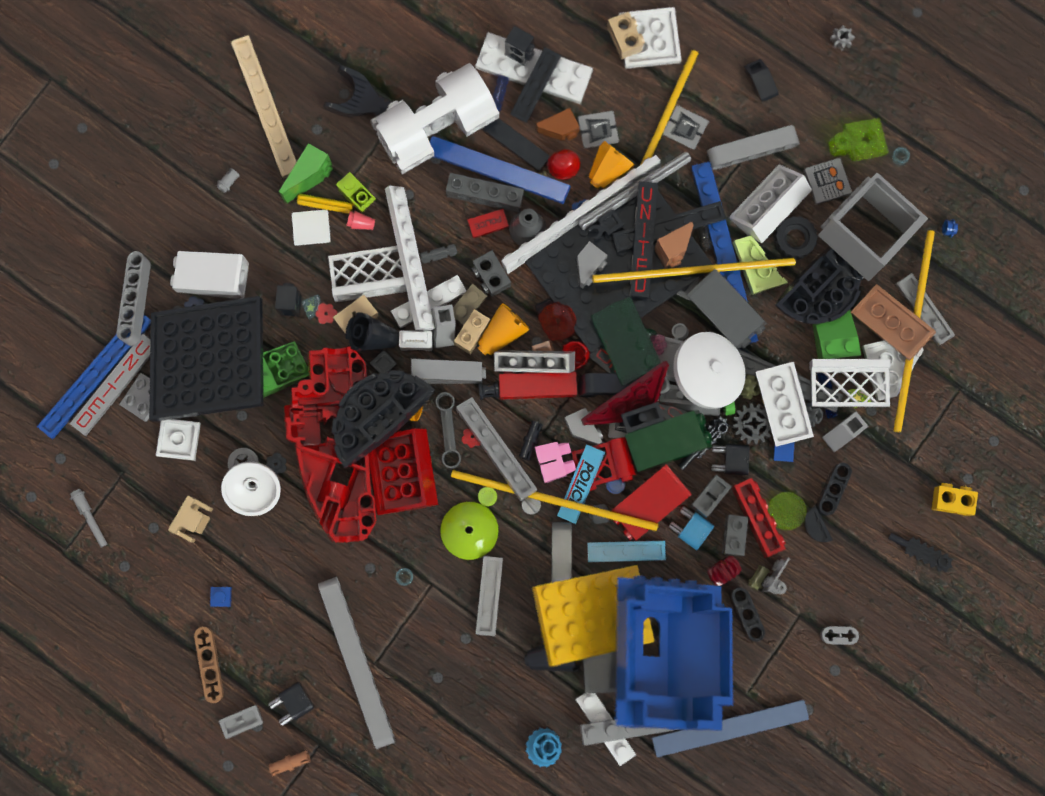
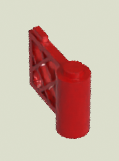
[572,437,636,491]

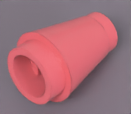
[347,211,375,230]

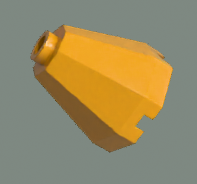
[589,141,635,189]

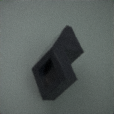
[744,59,779,102]

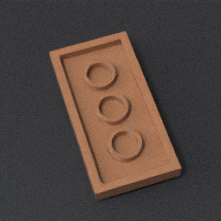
[851,284,936,361]

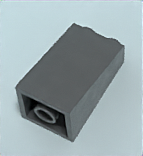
[687,269,767,349]

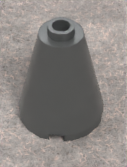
[509,209,547,246]

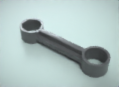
[435,392,461,469]

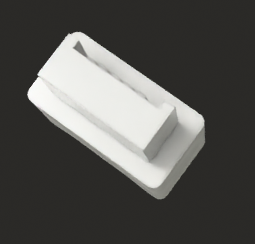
[399,330,433,351]

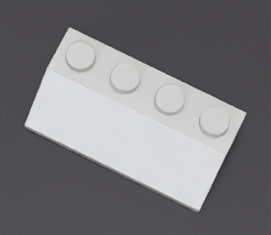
[729,165,812,243]

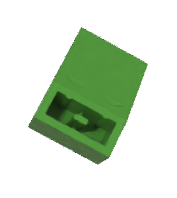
[263,341,309,398]

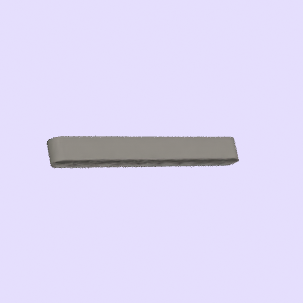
[318,577,395,749]

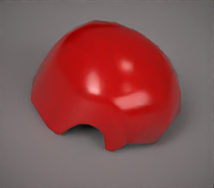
[562,341,590,370]

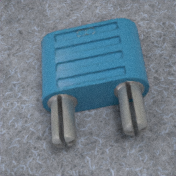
[669,506,714,550]

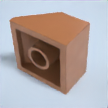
[654,222,694,269]

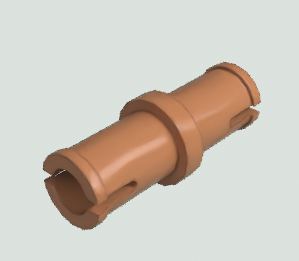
[269,750,311,776]

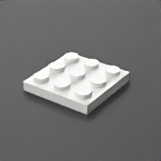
[619,7,681,69]

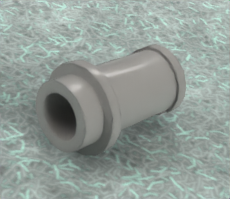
[216,168,240,193]

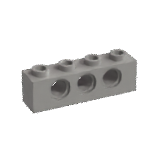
[494,350,575,373]

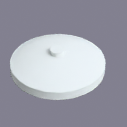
[673,332,745,409]

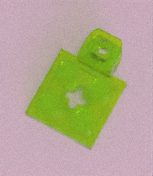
[828,118,889,161]

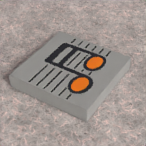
[803,158,852,205]

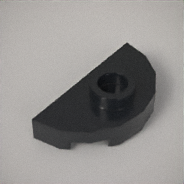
[804,506,833,543]

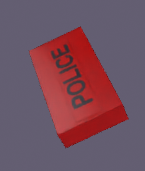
[467,209,509,239]

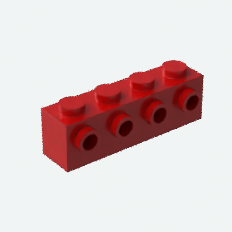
[731,478,786,558]

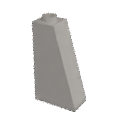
[411,359,486,384]

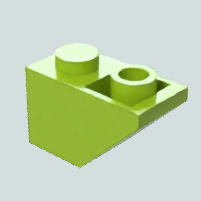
[336,172,376,212]

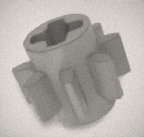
[830,25,855,51]

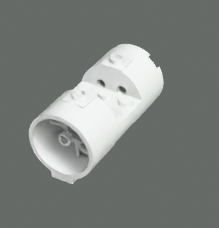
[370,63,499,174]

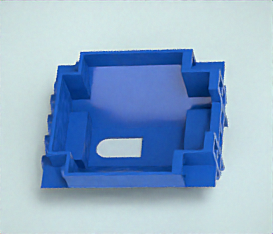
[616,576,733,730]

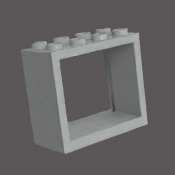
[818,173,928,281]

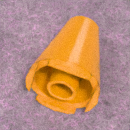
[478,303,530,355]

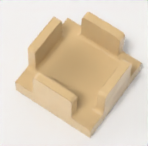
[168,496,214,543]

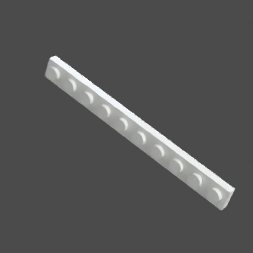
[502,155,661,274]

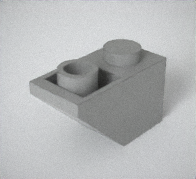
[577,241,608,289]
[431,305,456,348]
[564,408,603,445]
[822,412,868,452]

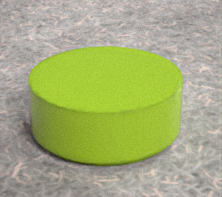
[478,487,497,507]

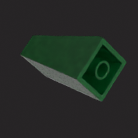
[625,410,713,472]

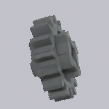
[732,403,772,445]

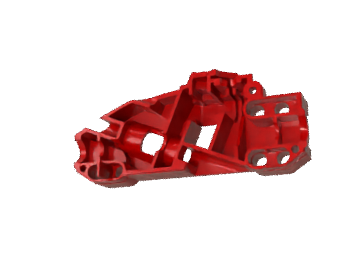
[284,347,376,543]

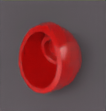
[547,149,581,180]

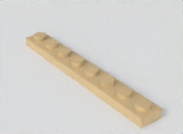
[231,35,297,178]

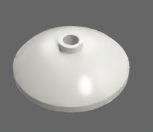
[221,462,281,516]

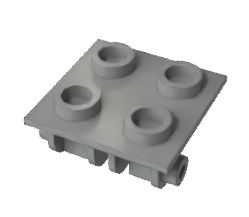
[119,373,150,422]
[762,557,790,594]

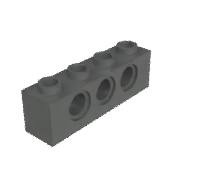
[446,173,524,213]

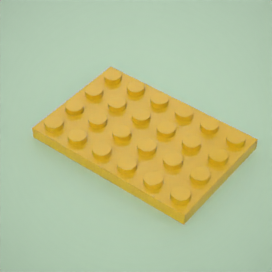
[532,565,655,667]

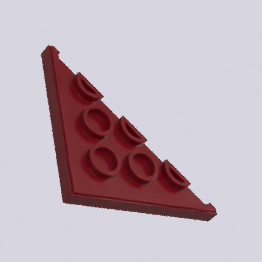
[581,361,669,425]

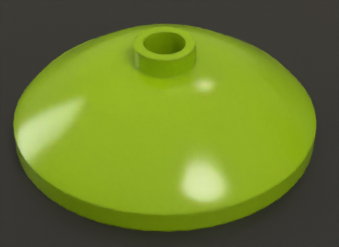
[440,502,498,560]

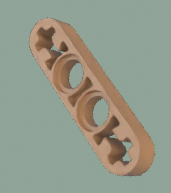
[194,627,224,703]

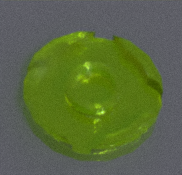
[767,492,807,530]

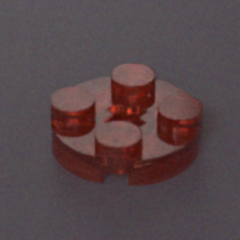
[539,302,576,341]

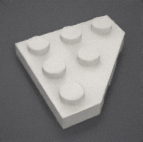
[862,341,924,401]

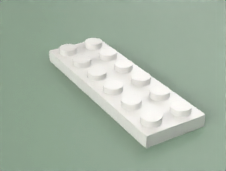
[475,33,593,104]

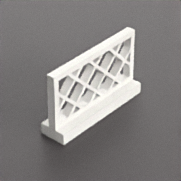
[328,246,407,302]
[809,359,890,407]

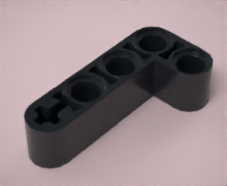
[579,373,645,398]

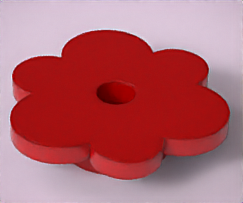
[315,303,338,324]
[462,429,480,448]

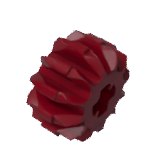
[707,556,742,586]

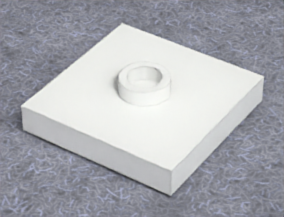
[156,419,201,461]

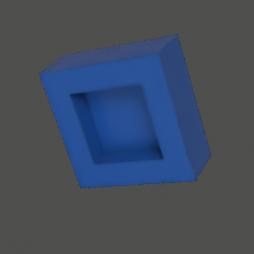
[210,587,232,607]

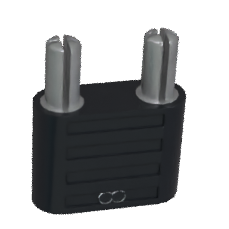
[711,444,749,475]
[269,681,315,726]

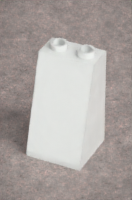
[170,251,249,299]

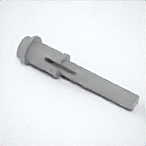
[70,489,108,548]

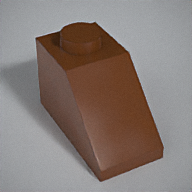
[536,108,580,141]

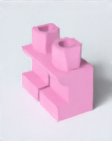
[535,442,576,484]

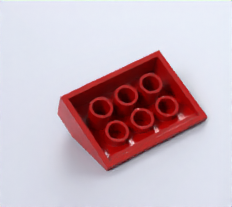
[369,428,438,515]

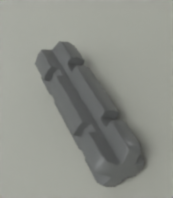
[420,244,457,264]

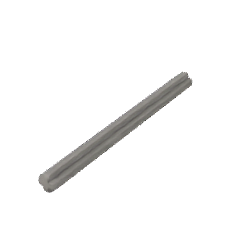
[578,152,691,230]

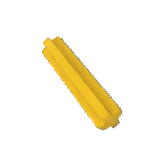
[297,194,353,214]

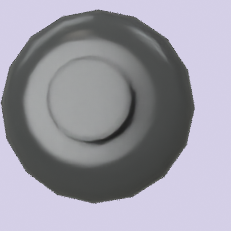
[589,504,609,524]

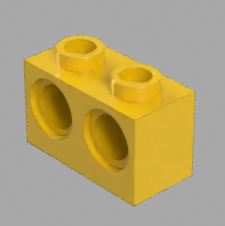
[931,483,978,516]

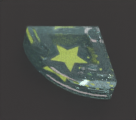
[301,294,321,320]

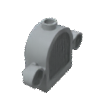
[645,323,689,394]

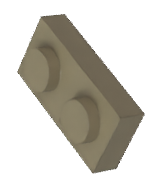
[453,284,488,325]

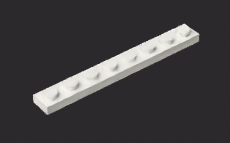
[385,186,435,331]

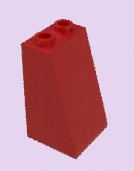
[611,464,692,541]

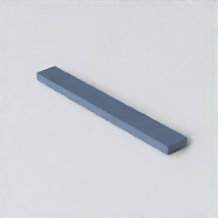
[652,700,809,757]

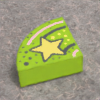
[847,389,872,408]

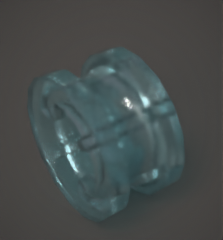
[892,147,910,166]
[396,568,414,586]

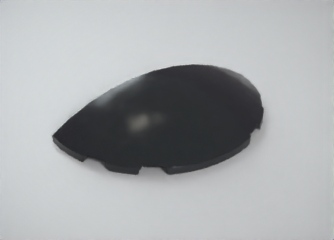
[775,246,864,324]
[332,371,435,468]

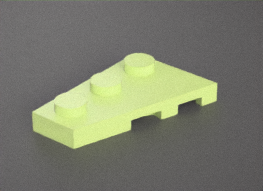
[732,235,788,295]

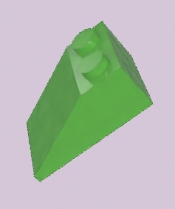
[279,143,333,203]
[812,310,861,359]

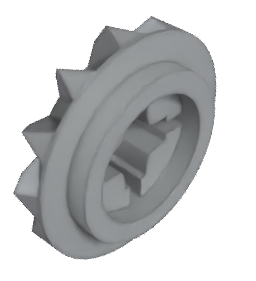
[228,448,259,469]

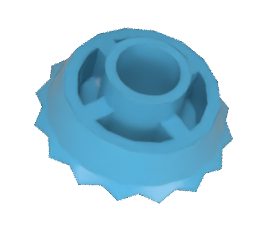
[526,728,562,767]

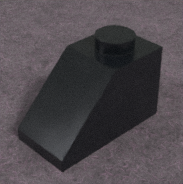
[621,402,664,433]

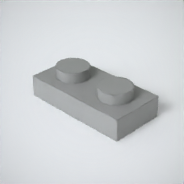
[219,705,264,739]

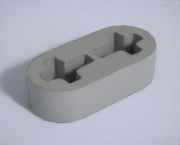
[820,626,859,645]

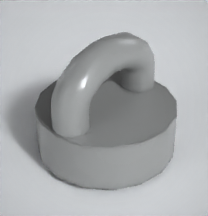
[522,497,541,515]

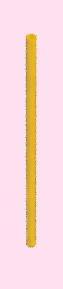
[640,50,698,165]
[893,230,935,433]
[592,258,796,283]
[451,470,659,531]

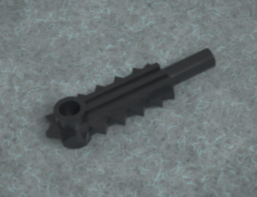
[678,415,729,471]
[888,532,953,573]

